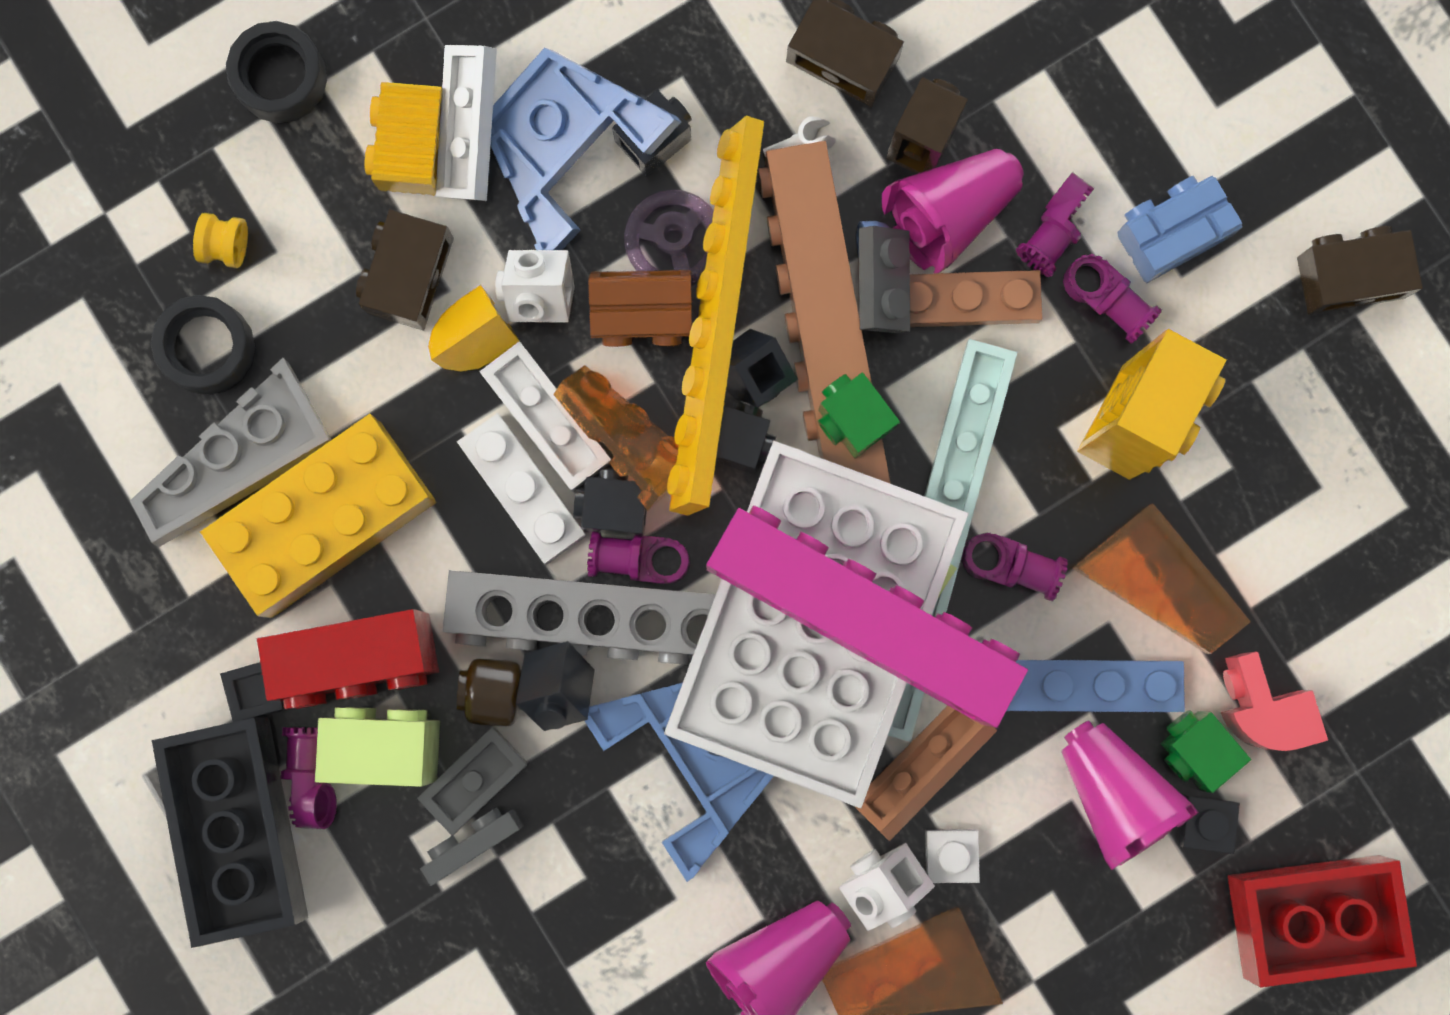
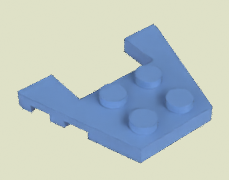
[490,47,681,250]
[585,683,774,882]

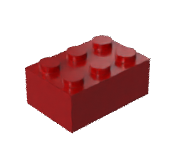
[256,609,439,709]
[1228,855,1417,988]

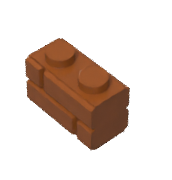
[588,270,692,347]

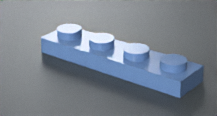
[1006,660,1185,712]

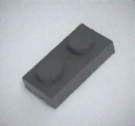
[859,226,910,333]
[417,727,529,836]
[420,807,524,886]

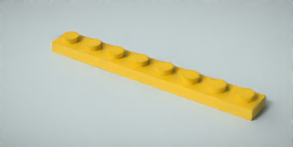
[667,116,764,516]

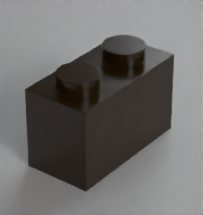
[786,0,904,108]
[886,77,968,174]
[356,209,454,331]
[1297,226,1423,315]

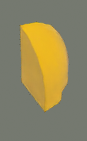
[428,285,520,372]

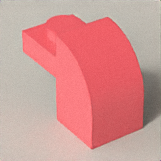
[1221,652,1328,751]

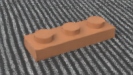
[910,270,1042,327]
[854,706,997,841]

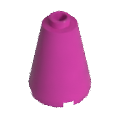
[882,149,1024,273]
[1061,720,1199,870]
[706,901,851,1015]

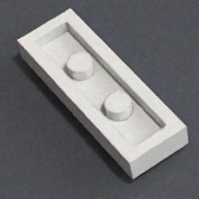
[435,45,497,201]
[480,341,612,492]
[457,413,587,565]

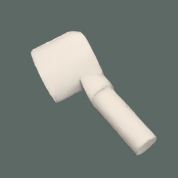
[763,116,836,157]

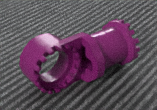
[1016,172,1094,277]
[1063,254,1162,343]
[587,531,690,584]
[961,532,1068,602]
[280,727,337,829]

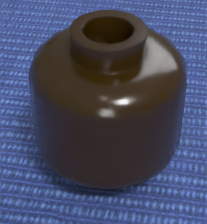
[456,659,522,726]

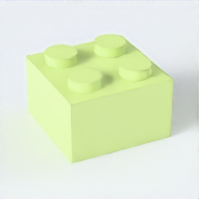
[315,707,440,787]

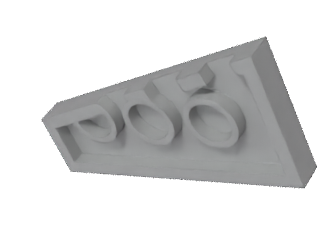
[130,358,332,547]

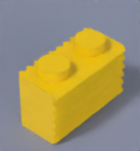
[365,82,442,196]

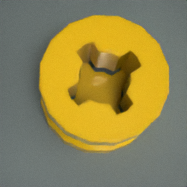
[193,213,248,268]

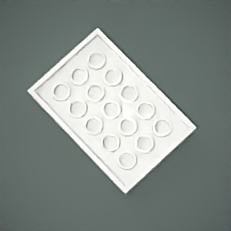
[664,440,969,808]

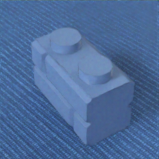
[1117,176,1242,283]

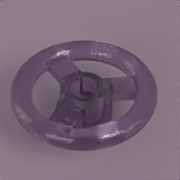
[624,190,714,284]

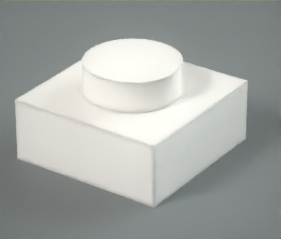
[925,829,980,883]

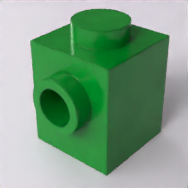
[817,372,900,459]
[1160,710,1252,793]

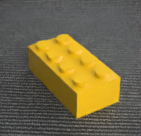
[1077,329,1227,480]
[200,414,437,618]

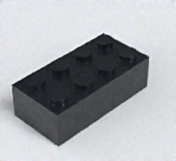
[151,717,309,948]

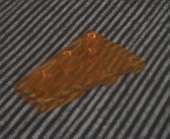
[553,365,679,511]
[1071,503,1251,654]
[822,907,1003,1015]

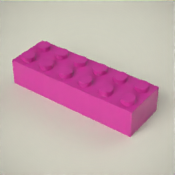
[706,505,1028,728]

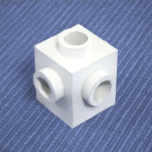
[496,250,575,322]
[839,843,935,931]

